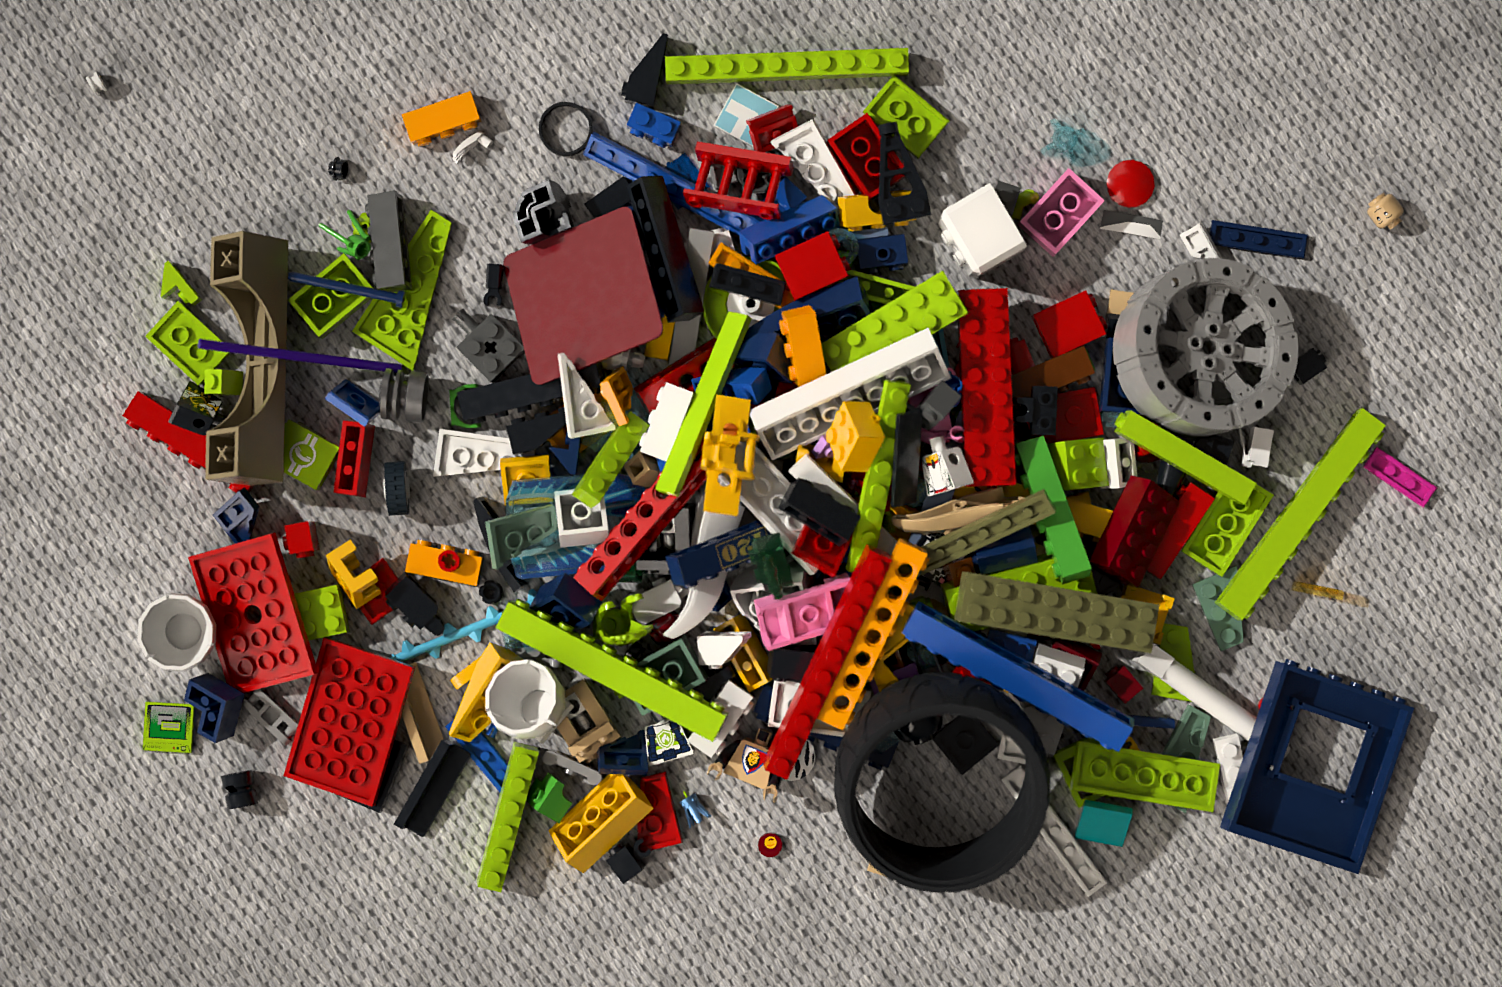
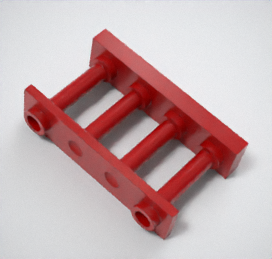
[683,141,794,220]

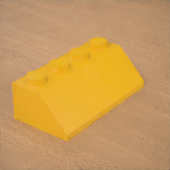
[549,774,653,874]

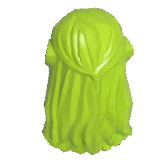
[592,593,653,646]

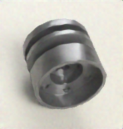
[378,368,429,423]

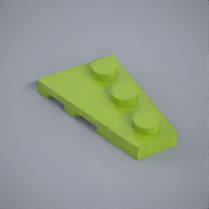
[1151,623,1195,702]

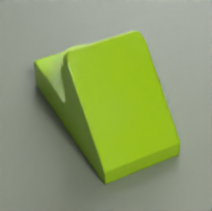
[161,260,202,306]

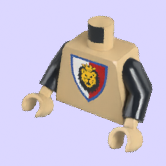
[707,728,782,802]

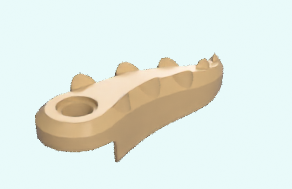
[891,486,1024,535]

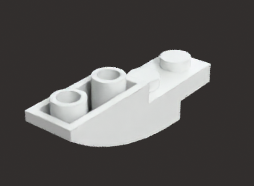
[1213,733,1243,835]

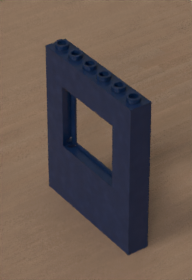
[1220,659,1414,874]

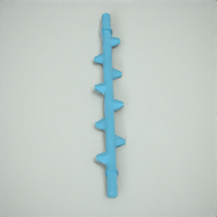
[388,582,580,662]

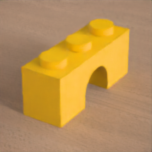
[838,190,916,231]

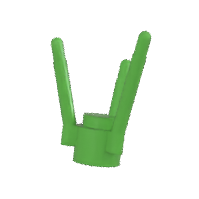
[319,210,371,260]

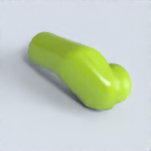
[1011,189,1039,220]

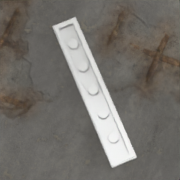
[789,453,898,556]
[1001,765,1107,897]

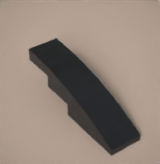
[473,496,528,592]

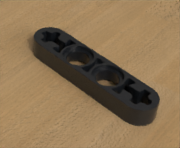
[650,664,737,723]

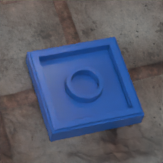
[325,379,380,427]

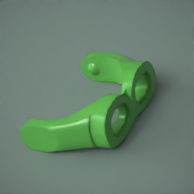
[449,384,481,428]

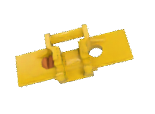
[701,395,760,517]

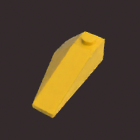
[449,642,524,743]

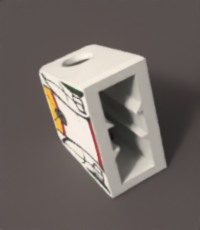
[921,436,974,497]

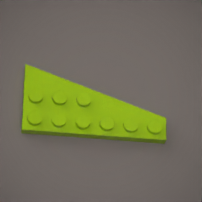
[352,210,452,371]

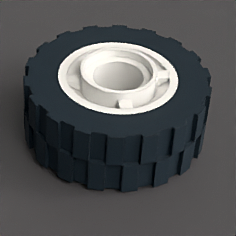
[383,461,410,516]

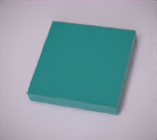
[1075,800,1133,847]

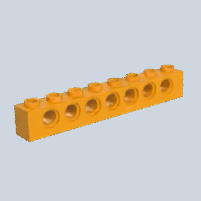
[817,537,929,730]

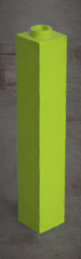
[1114,410,1257,504]

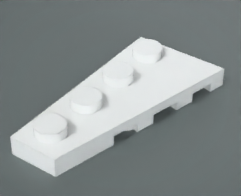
[771,118,857,215]
[433,429,535,477]

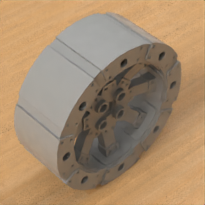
[1113,258,1298,438]

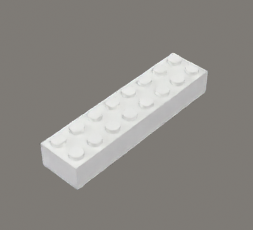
[749,328,951,460]

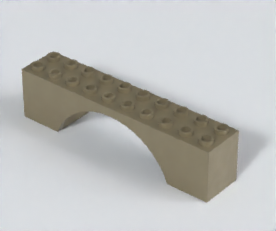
[205,231,289,486]

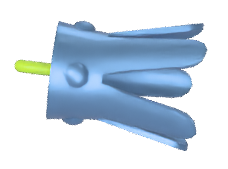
[679,791,711,828]

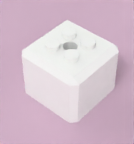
[938,183,1027,279]

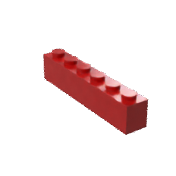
[122,391,254,493]

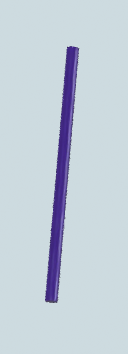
[198,339,402,373]

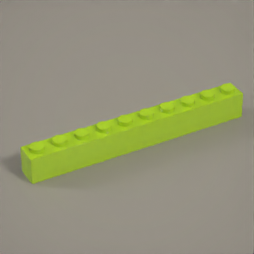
[665,48,909,85]
[1214,408,1386,620]
[496,599,729,742]

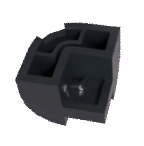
[513,180,574,245]

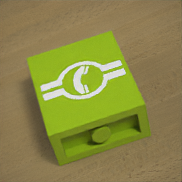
[284,419,339,491]

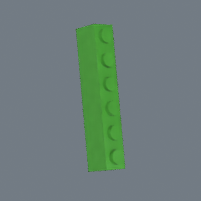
[1015,435,1092,585]

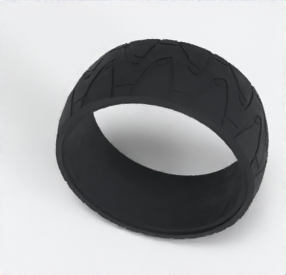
[834,672,1051,893]

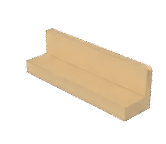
[402,662,444,764]

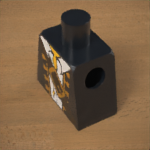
[168,381,227,435]

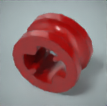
[438,550,461,572]

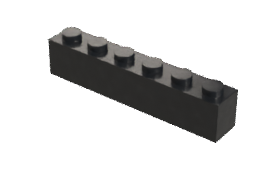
[626,176,705,322]
[457,361,605,424]

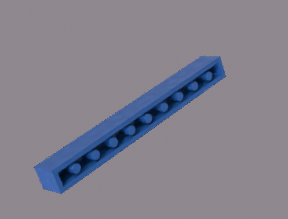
[902,601,1134,752]

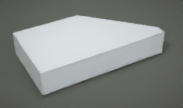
[1180,222,1222,259]

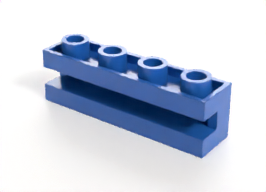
[739,195,840,264]

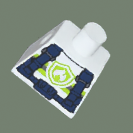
[644,711,694,766]

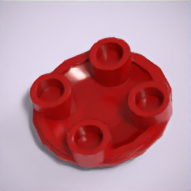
[1106,160,1155,208]

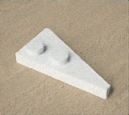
[558,353,616,439]

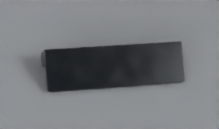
[890,403,923,508]
[394,739,471,837]

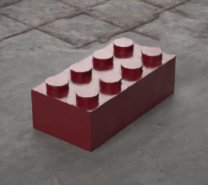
[1089,475,1180,588]

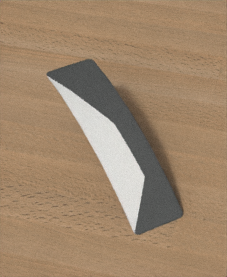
[1100,210,1163,239]

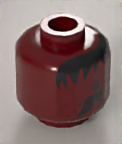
[649,611,684,645]

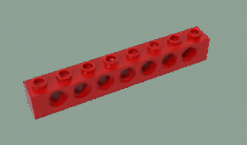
[573,431,707,601]

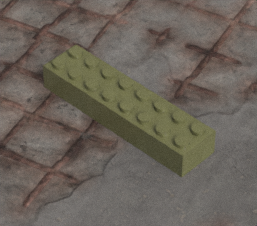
[954,572,1159,653]

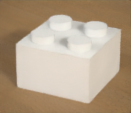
[554,489,609,548]

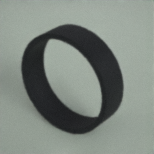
[539,102,593,156]

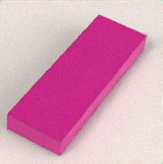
[1363,447,1437,508]

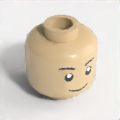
[1367,192,1404,229]

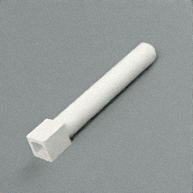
[1132,643,1291,758]

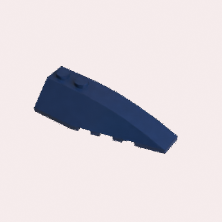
[734,277,874,362]

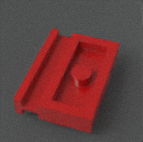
[746,104,798,152]

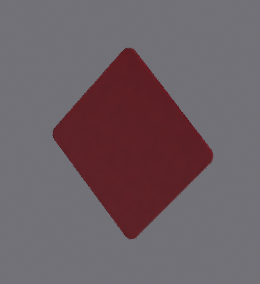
[503,207,663,385]

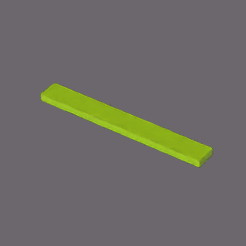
[655,311,752,497]

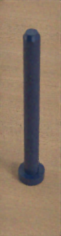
[288,272,406,308]

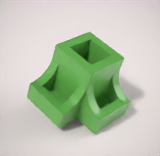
[526,772,572,823]

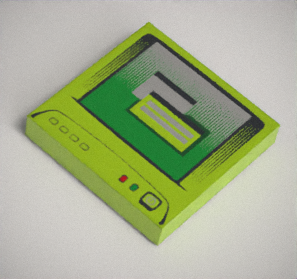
[142,701,195,753]

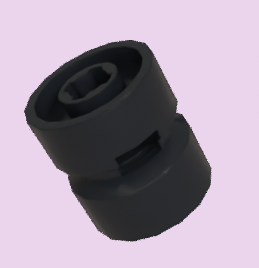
[221,770,259,810]

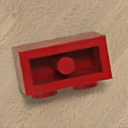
[282,521,320,558]

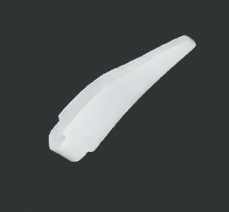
[663,477,745,639]

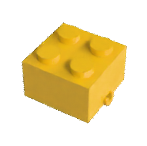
[826,401,885,472]

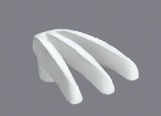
[453,131,493,164]

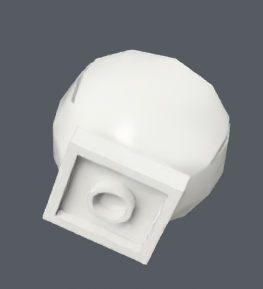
[137,593,217,671]
[486,659,574,744]

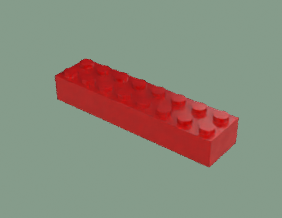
[957,288,1016,487]

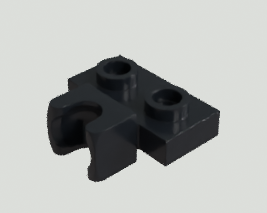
[1012,386,1058,436]

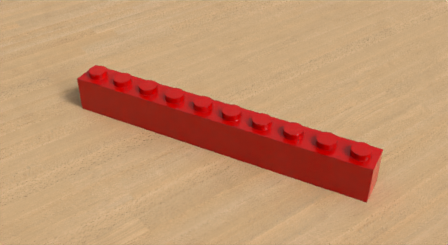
[763,544,892,780]

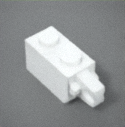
[630,577,690,625]

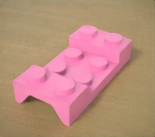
[754,573,850,651]

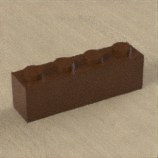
[1011,346,1095,412]

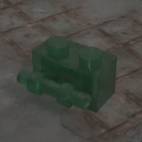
[748,532,794,600]

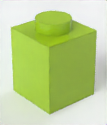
[204,369,243,395]

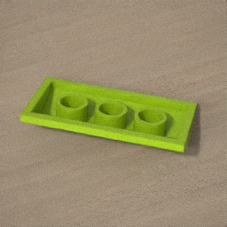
[1181,469,1274,577]

